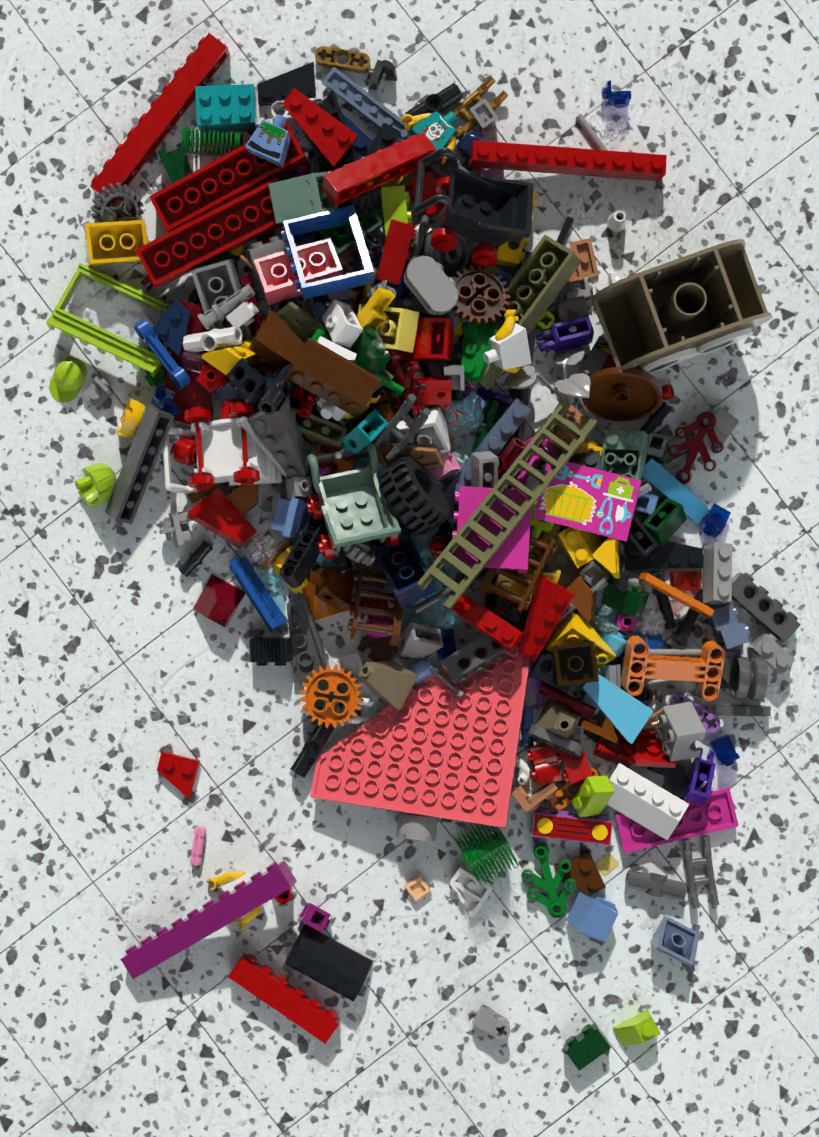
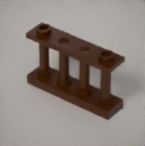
[478,536,558,614]
[347,563,403,646]

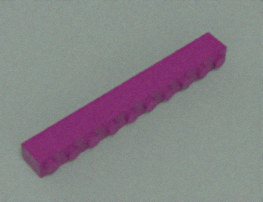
[120,861,297,979]

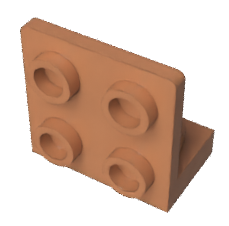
[511,782,558,812]

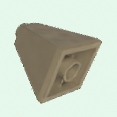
[359,660,418,710]
[535,698,584,740]

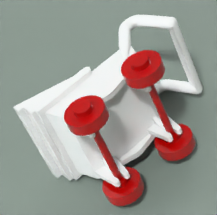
[163,401,283,494]

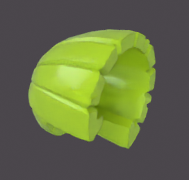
[74,463,117,508]

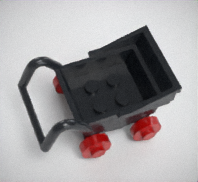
[413,148,534,268]

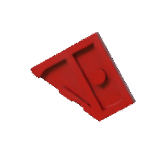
[157,751,200,798]

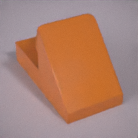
[579,715,618,743]

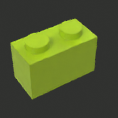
[572,775,615,817]

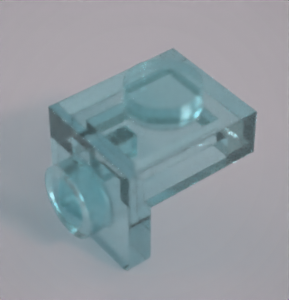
[593,604,620,635]

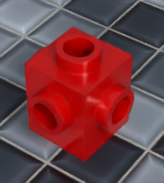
[196,362,228,393]

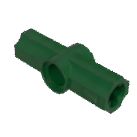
[471,399,504,453]

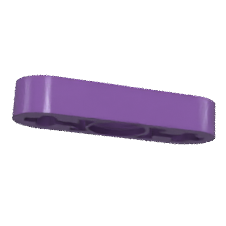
[668,693,720,733]

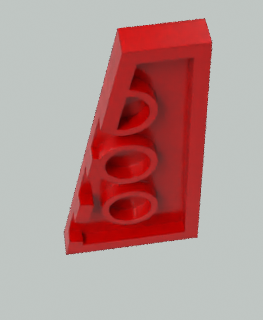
[518,574,576,662]

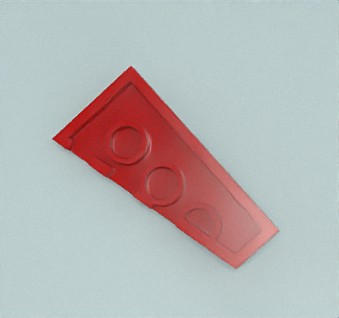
[282,88,358,169]

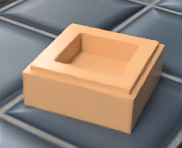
[404,874,431,902]

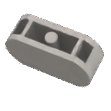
[404,256,458,316]

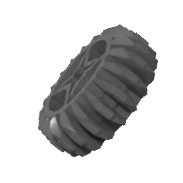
[90,183,144,223]

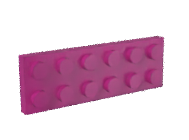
[614,787,739,853]

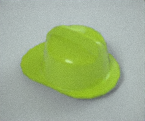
[49,358,87,402]

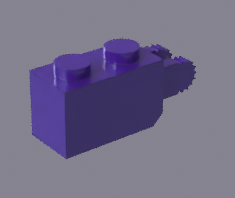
[535,316,594,352]
[683,747,716,805]

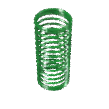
[181,128,243,156]

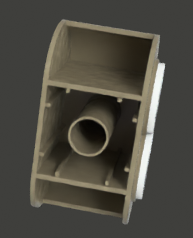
[592,239,772,373]

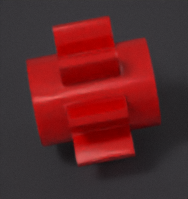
[428,535,445,558]

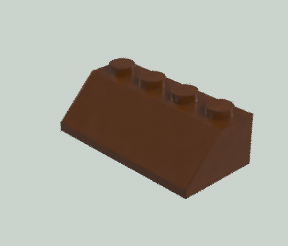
[286,338,381,418]

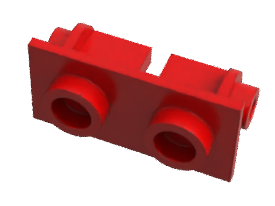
[593,737,633,768]

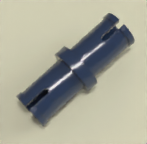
[521,706,535,746]

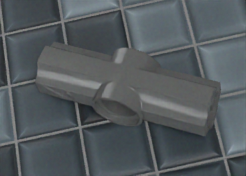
[625,870,687,900]

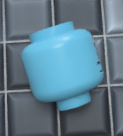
[602,628,628,657]

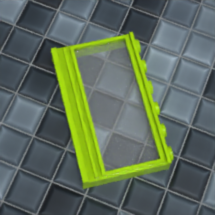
[46,263,171,379]

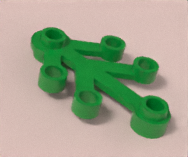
[521,842,577,918]

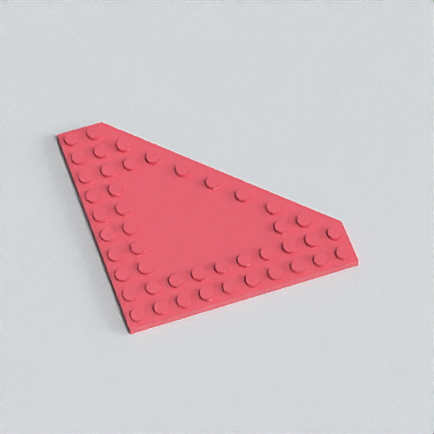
[310,629,531,828]

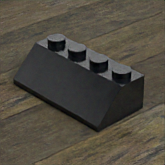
[284,924,373,1002]

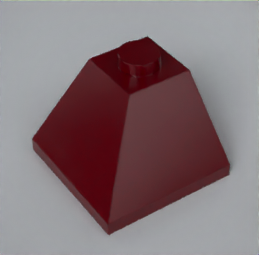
[193,574,246,627]

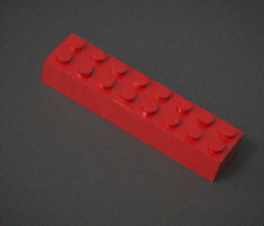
[149,122,309,233]
[135,178,283,289]

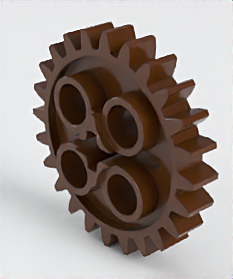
[450,265,511,327]

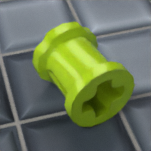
[536,311,555,332]

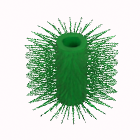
[453,824,519,887]

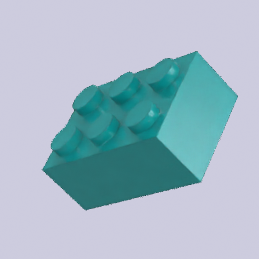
[195,84,258,133]

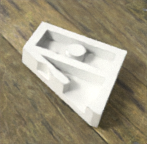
[450,865,493,918]

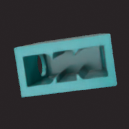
[342,409,388,454]

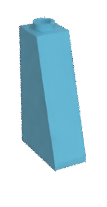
[581,675,654,744]

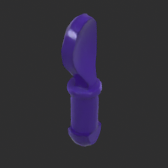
[477,387,514,405]

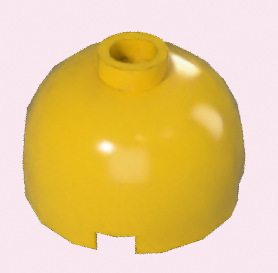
[117,398,146,439]

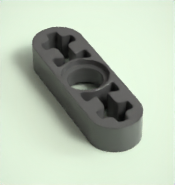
[714,705,771,717]
[528,724,584,757]

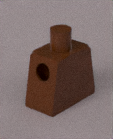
[310,566,355,610]

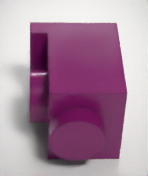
[297,903,331,932]

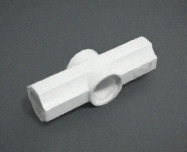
[182,326,243,353]

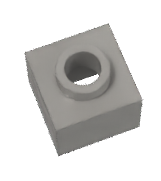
[285,476,313,499]

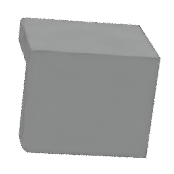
[443,365,464,391]

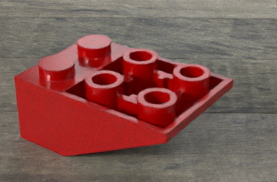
[398,318,454,362]

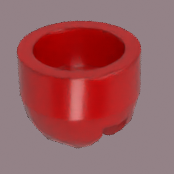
[661,384,674,400]

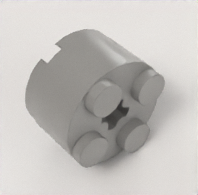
[396,812,438,841]

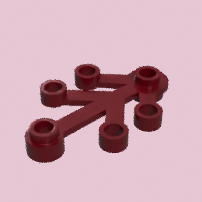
[385,350,426,420]
[667,412,724,485]

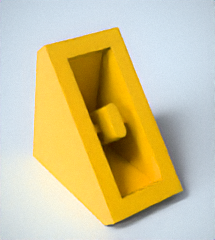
[592,537,620,578]

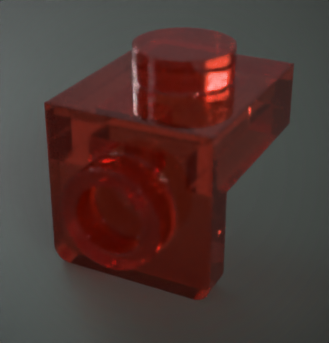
[670,571,702,591]

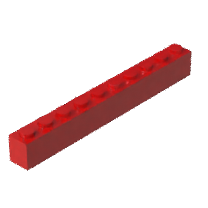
[90,33,230,202]
[469,140,667,181]

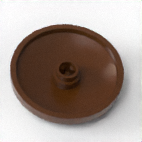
[582,367,662,421]

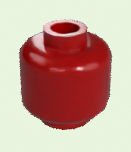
[171,438,197,466]

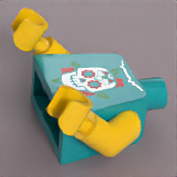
[400,111,458,164]

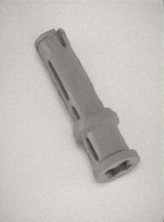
[198,284,256,330]

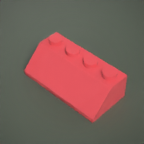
[254,237,343,306]

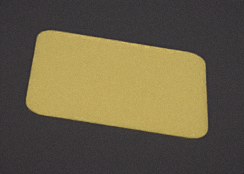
[595,853,618,876]

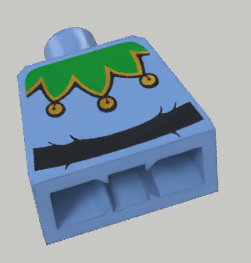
[245,114,291,168]

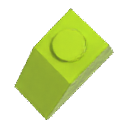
[613,1009,661,1046]

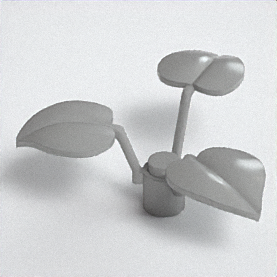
[504,346,591,404]

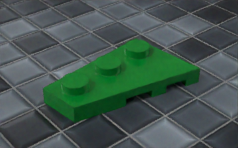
[461,319,504,381]

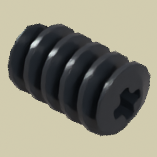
[344,230,384,272]

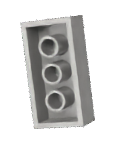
[191,259,255,342]

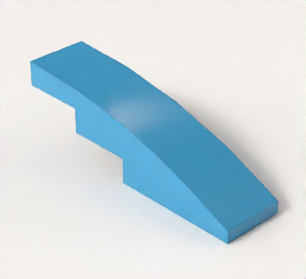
[642,458,709,525]

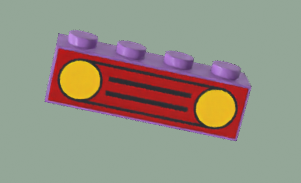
[530,807,613,845]

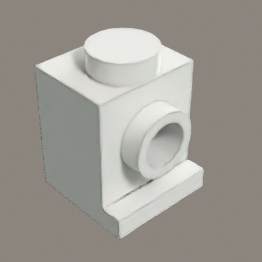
[226,301,259,331]

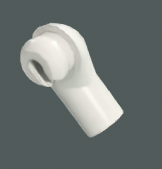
[515,755,530,785]

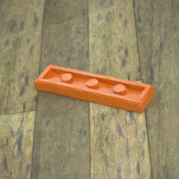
[638,573,715,616]

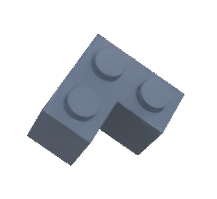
[707,604,750,649]

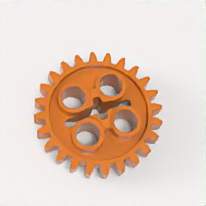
[300,664,364,728]

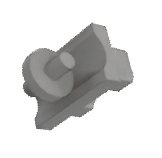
[159,510,193,548]

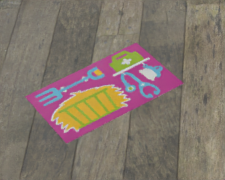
[533,458,642,542]

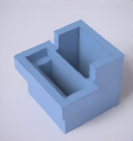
[271,497,311,539]
[566,892,619,942]

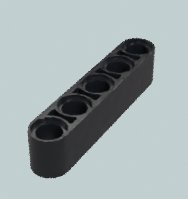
[280,514,328,588]

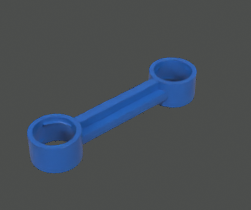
[133,318,191,390]

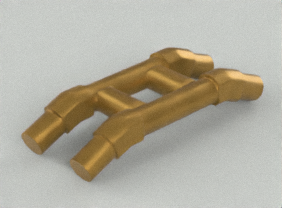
[444,76,508,140]

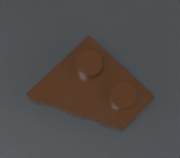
[555,851,606,896]

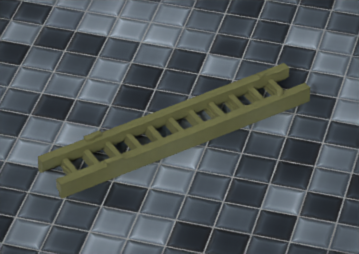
[417,398,597,611]

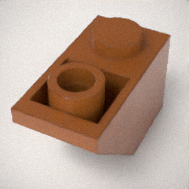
[227,484,261,516]
[566,576,597,622]

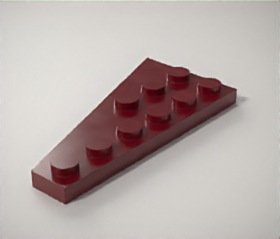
[160,301,214,425]

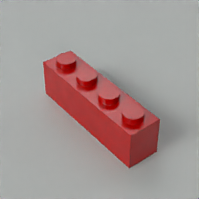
[450,594,523,653]

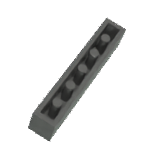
[105,404,174,524]

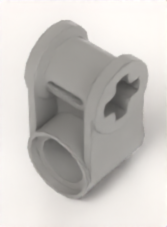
[472,1004,510,1040]

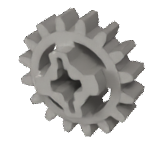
[341,541,376,566]

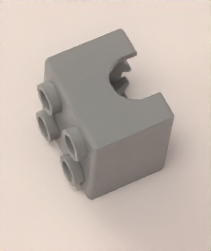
[655,702,707,762]

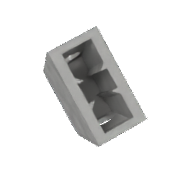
[396,623,443,659]

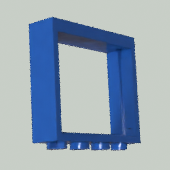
[281,205,374,299]

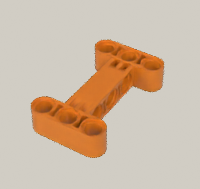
[621,636,725,701]

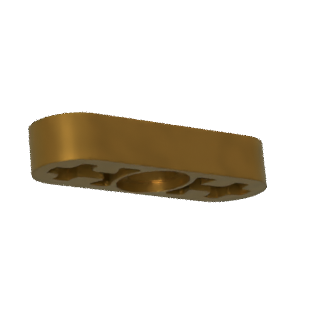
[315,46,371,73]

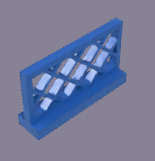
[229,556,288,632]

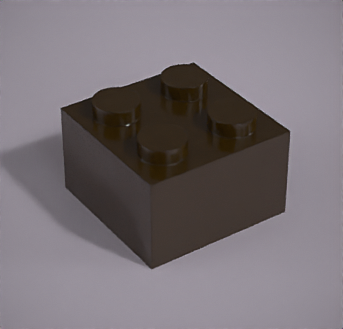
[553,641,600,686]

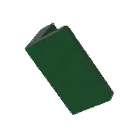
[157,148,193,184]

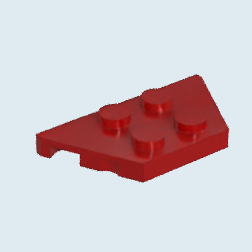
[615,729,678,768]

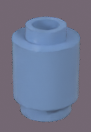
[407,658,433,684]

